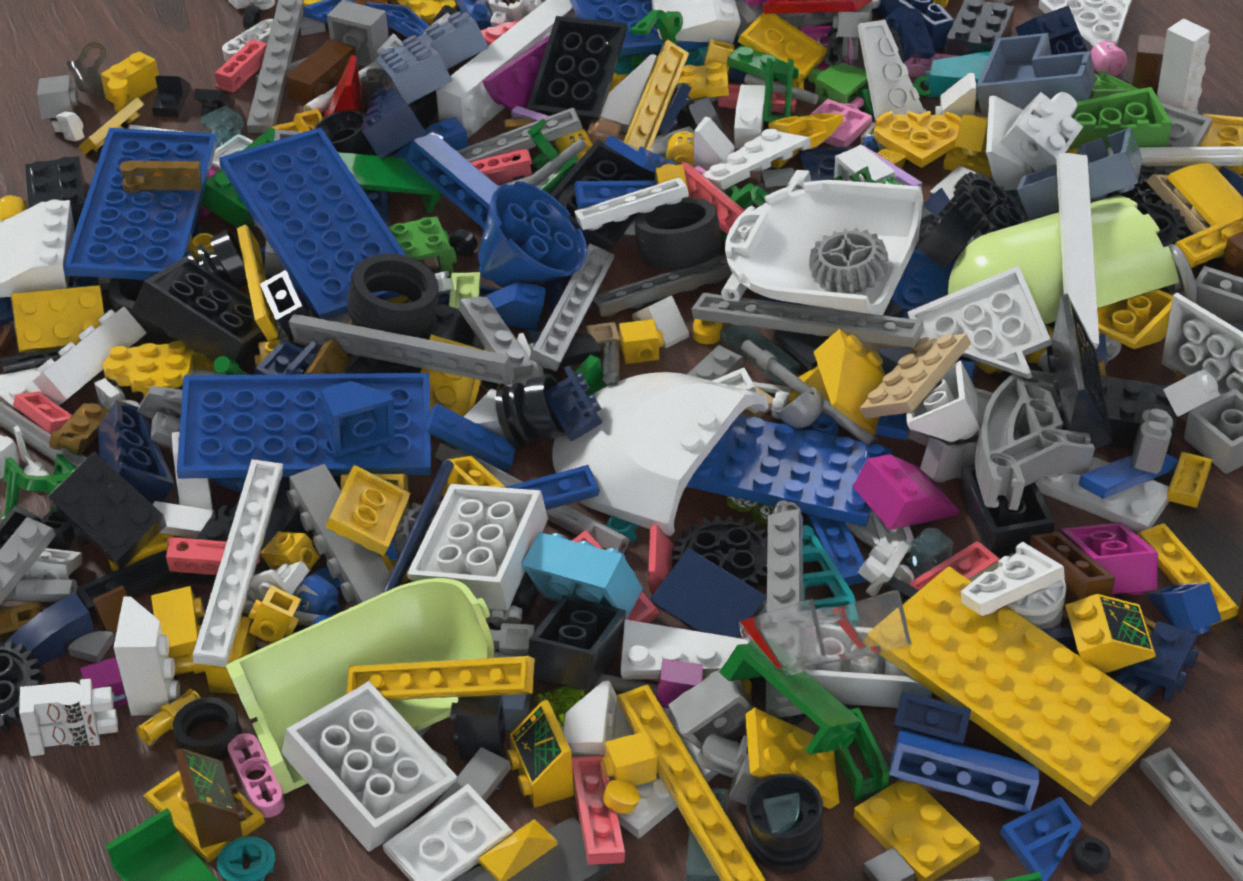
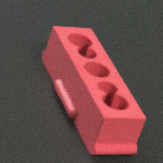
[215,39,267,93]
[470,149,532,185]
[166,537,260,575]

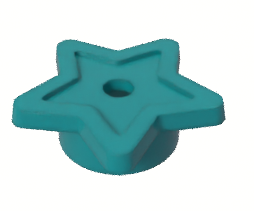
[605,516,639,542]

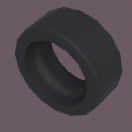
[173,697,241,760]

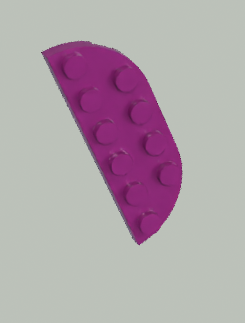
[482,17,578,111]

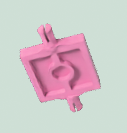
[809,97,872,149]

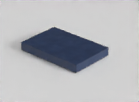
[650,548,767,638]

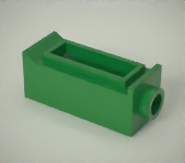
[763,58,794,125]
[834,708,890,801]

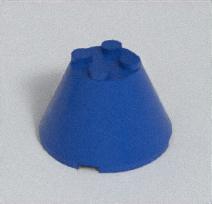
[478,181,587,288]

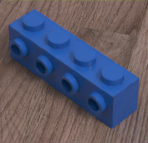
[889,728,1039,813]

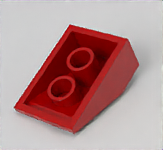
[324,55,364,118]

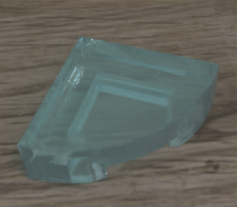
[763,793,800,834]

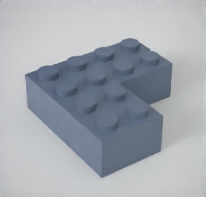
[375,12,489,104]
[976,33,1096,115]
[1017,127,1142,221]

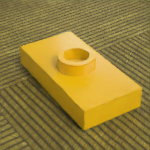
[1167,452,1213,508]

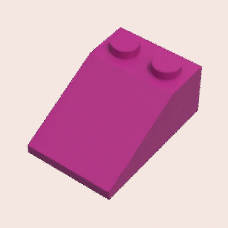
[853,454,959,530]
[1061,522,1158,597]

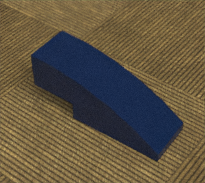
[4,593,94,665]

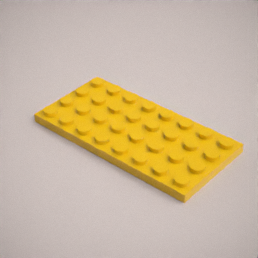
[865,566,1171,806]

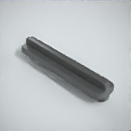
[603,340,619,385]

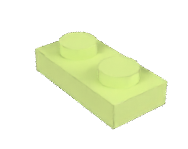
[449,272,481,309]

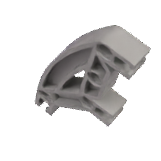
[975,370,1095,511]

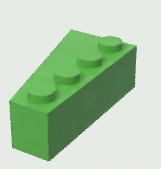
[1068,87,1172,149]

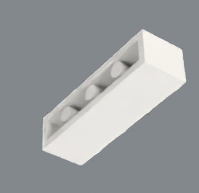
[1157,18,1210,114]
[33,307,147,405]

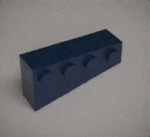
[872,0,954,51]
[362,87,426,158]
[98,400,175,505]

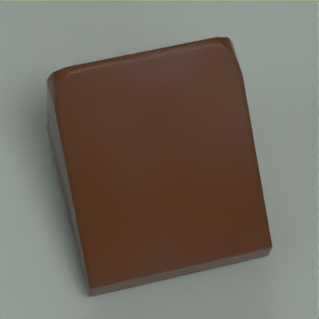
[93,586,128,634]

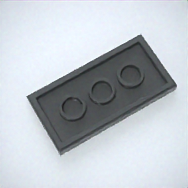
[452,816,613,881]

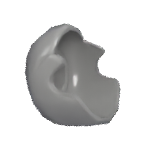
[776,387,824,429]

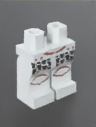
[19,678,118,756]

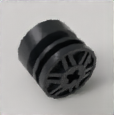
[314,110,378,156]
[185,229,248,287]
[495,374,566,449]
[746,774,823,872]

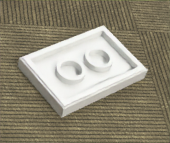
[383,784,513,881]

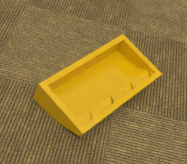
[1167,163,1243,226]

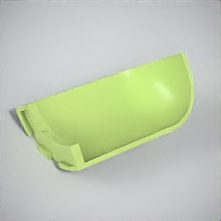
[948,195,1180,325]
[226,578,494,794]

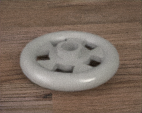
[1165,244,1197,304]

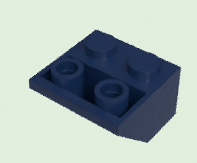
[1015,5,1087,55]

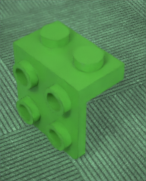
[388,216,457,276]

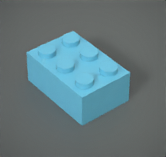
[521,532,643,620]

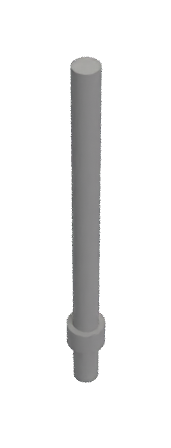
[742,340,878,445]

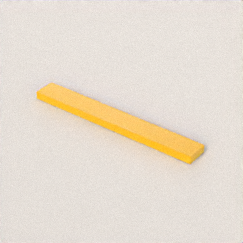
[617,684,766,881]

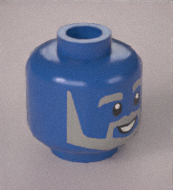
[292,574,339,617]

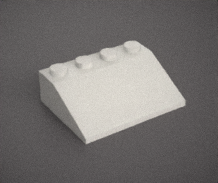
[651,0,741,44]
[0,200,75,298]
[1161,293,1243,396]
[407,484,548,611]
[281,682,457,852]

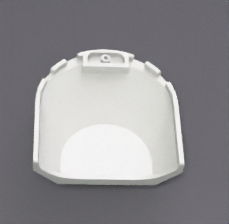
[725,180,923,316]
[552,372,769,536]

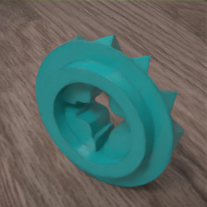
[217,836,276,881]

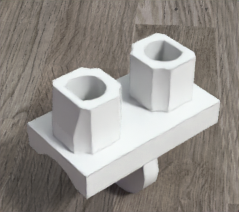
[857,538,914,597]

